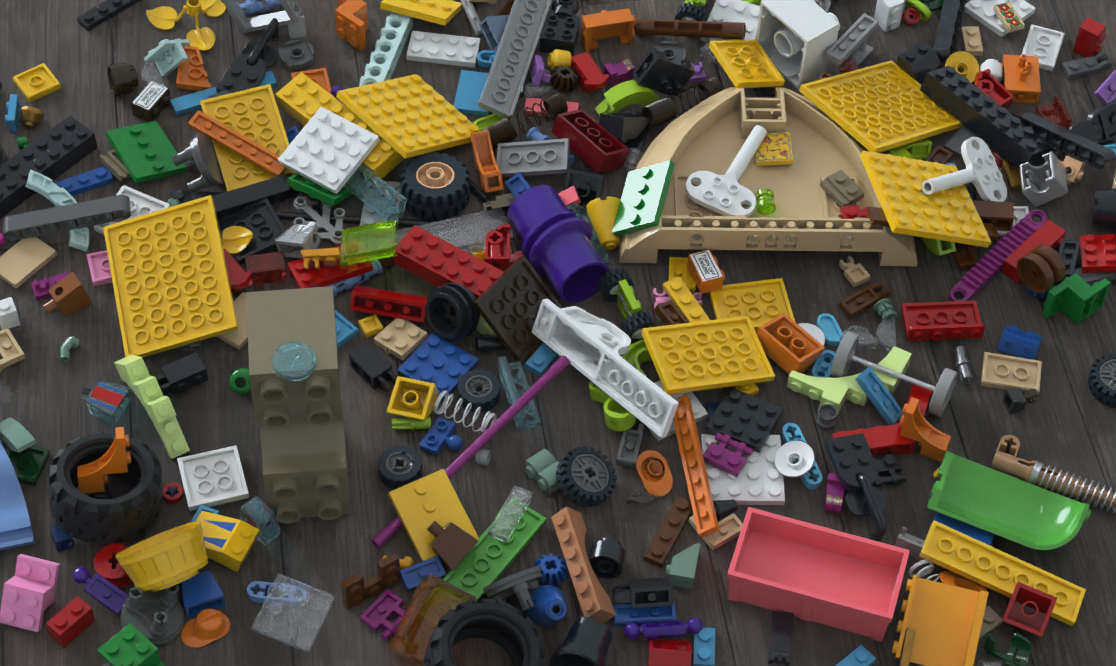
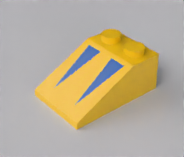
[196,511,260,572]

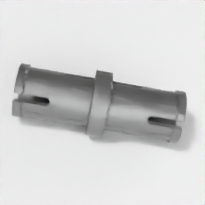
[953,346,973,384]

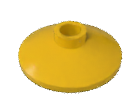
[945,51,979,83]

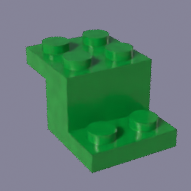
[1042,273,1111,324]
[97,623,166,666]

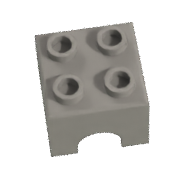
[1019,151,1068,207]

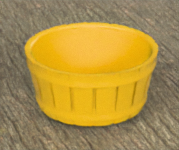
[115,521,208,592]

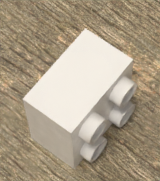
[756,0,840,90]

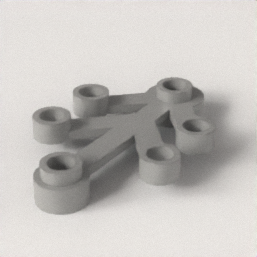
[293,196,348,246]

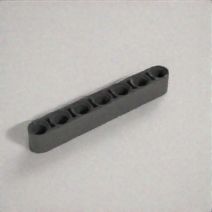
[3,195,131,241]

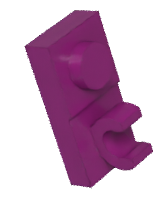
[31,272,68,301]

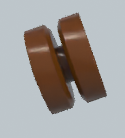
[1017,245,1066,293]

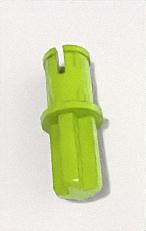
[392,417,431,432]

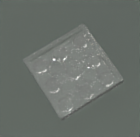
[251,573,336,654]

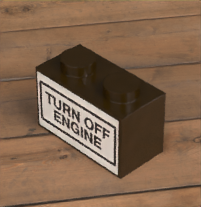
[131,80,171,122]

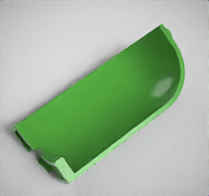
[927,451,1091,550]

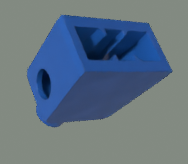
[181,570,225,618]

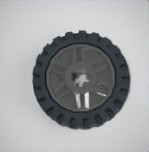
[1087,353,1116,408]
[556,446,617,507]

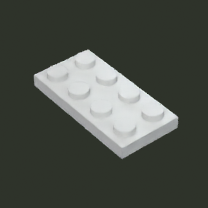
[406,31,481,68]

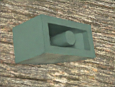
[665,543,700,589]

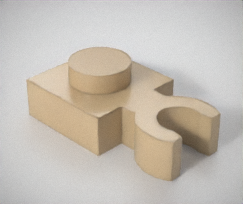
[839,256,870,288]

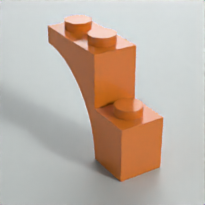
[470,130,504,193]
[899,397,951,462]
[77,427,131,494]

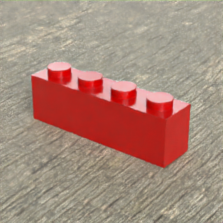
[1001,219,1066,284]
[350,285,428,322]
[832,423,915,456]

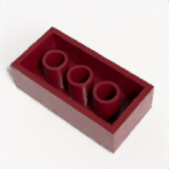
[551,109,630,173]

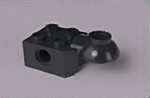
[539,0,580,56]

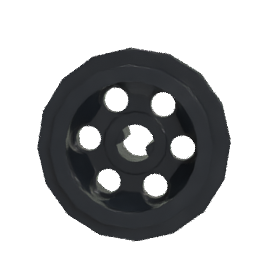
[425,282,480,341]

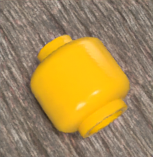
[547,49,572,70]

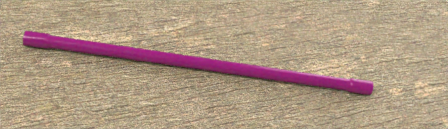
[371,355,570,549]

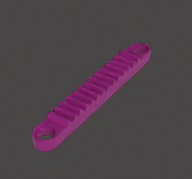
[949,209,1046,301]

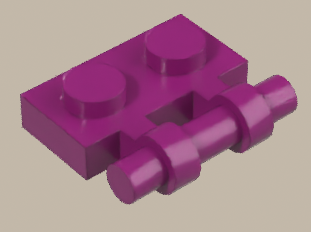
[703,433,753,477]
[360,589,415,640]

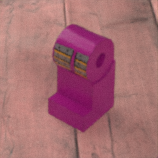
[603,59,637,87]
[824,473,845,513]

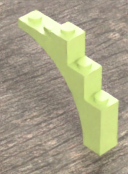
[787,346,912,414]
[114,355,190,459]

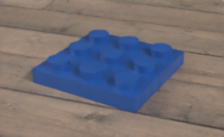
[397,332,479,401]

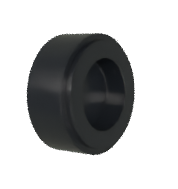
[304,194,318,210]

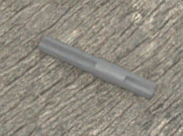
[460,0,483,36]

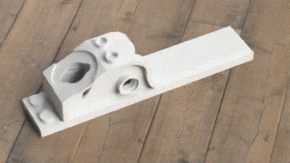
[532,299,679,438]

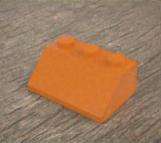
[756,313,825,374]

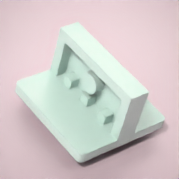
[144,38,190,77]

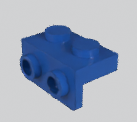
[997,326,1042,360]

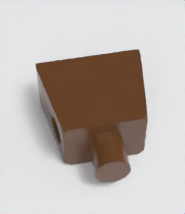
[427,521,478,571]

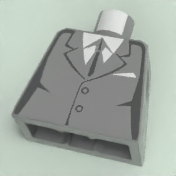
[275,222,320,259]

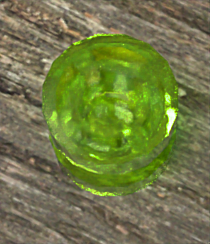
[755,189,776,215]

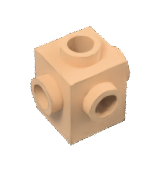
[1061,155,1086,185]

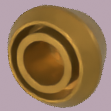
[20,106,45,127]

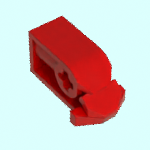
[571,52,609,93]
[974,69,1014,109]
[485,224,511,271]
[223,249,252,292]

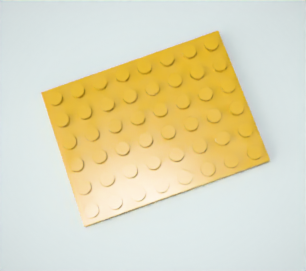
[799,60,964,153]
[103,195,239,358]

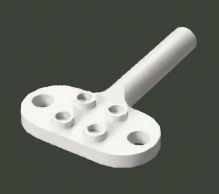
[685,125,767,218]
[922,137,1007,202]

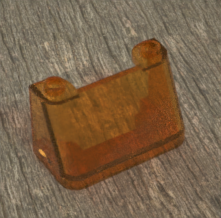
[388,575,477,666]

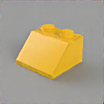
[386,376,439,421]

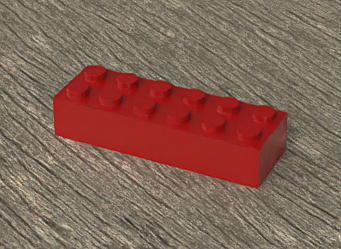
[393,225,504,299]

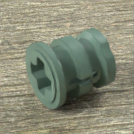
[873,298,898,324]

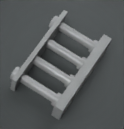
[825,13,879,76]

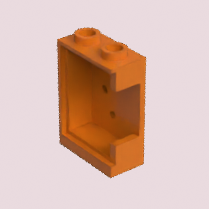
[581,8,636,52]
[1001,54,1041,104]

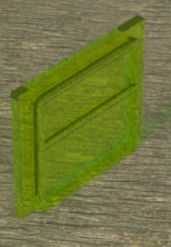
[339,220,398,267]

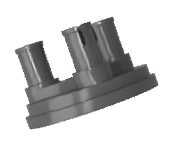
[171,133,224,191]
[482,566,543,611]
[120,585,185,646]

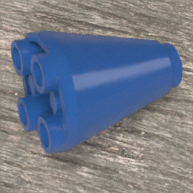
[527,585,568,627]

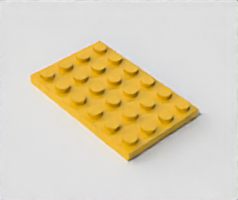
[200,84,295,192]
[641,316,775,395]

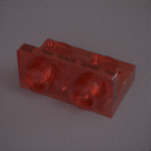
[1035,95,1072,130]

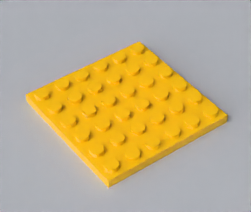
[336,74,481,159]
[860,150,991,248]

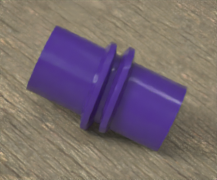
[508,185,609,303]

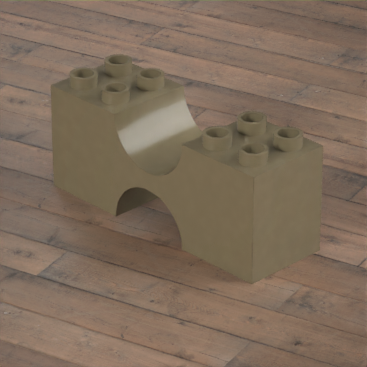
[246,286,351,524]

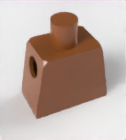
[43,272,92,316]

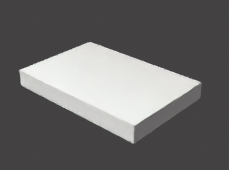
[1021,24,1065,72]

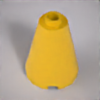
[586,196,621,250]

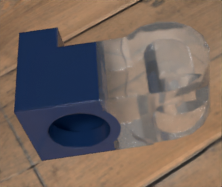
[50,524,86,552]

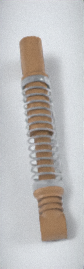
[991,435,1116,514]

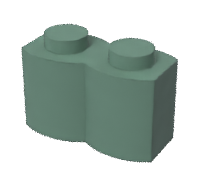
[525,448,561,494]

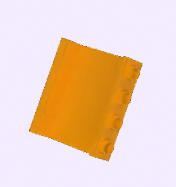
[892,575,989,666]

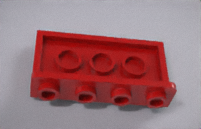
[287,240,373,289]
[901,300,985,341]

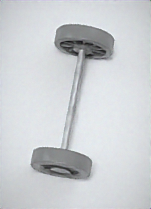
[830,331,958,417]

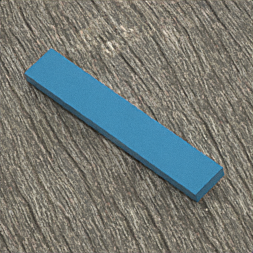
[170,71,278,116]

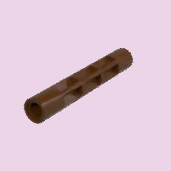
[633,18,746,40]

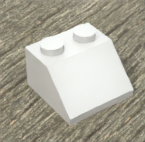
[874,0,906,32]

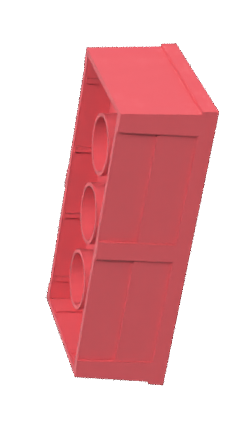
[727,507,910,642]

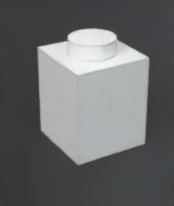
[0,297,20,330]

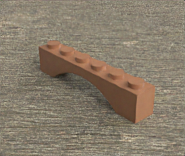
[551,507,616,624]

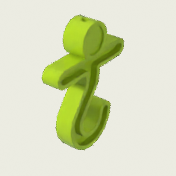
[589,340,652,431]

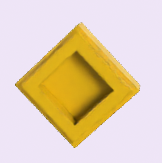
[358,314,384,338]

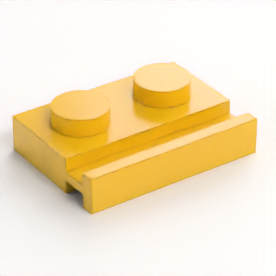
[668,257,696,292]

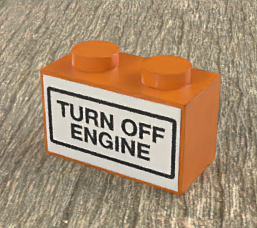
[687,249,725,294]

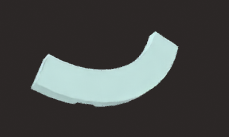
[25,170,89,252]

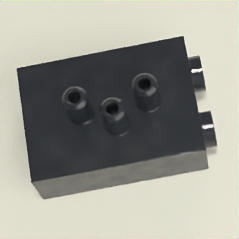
[632,47,695,96]

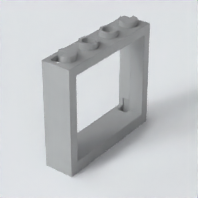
[221,0,301,33]

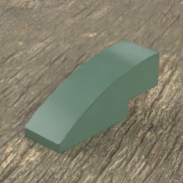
[0,417,37,452]

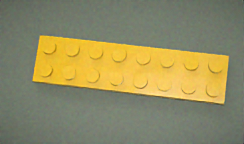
[919,520,1086,626]

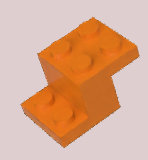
[335,0,368,51]

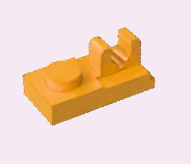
[301,247,341,270]

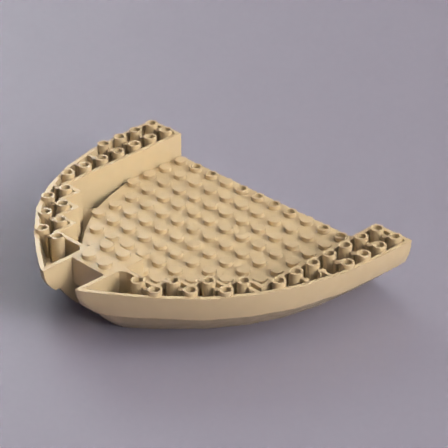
[619,87,917,266]

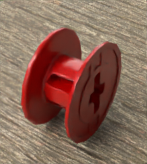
[93,543,132,589]

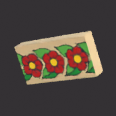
[993,1,1025,33]

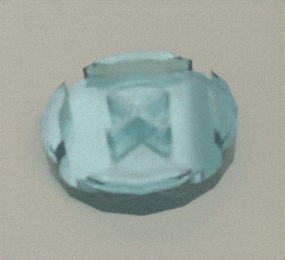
[272,342,316,381]

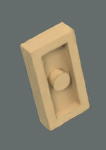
[961,26,983,56]

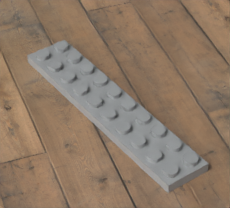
[477,0,552,119]

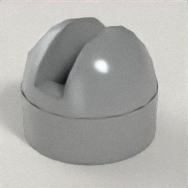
[475,449,491,466]

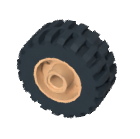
[400,152,470,220]

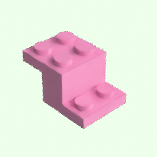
[0,554,60,632]

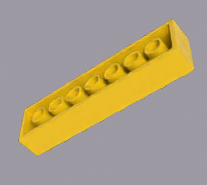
[275,72,403,182]

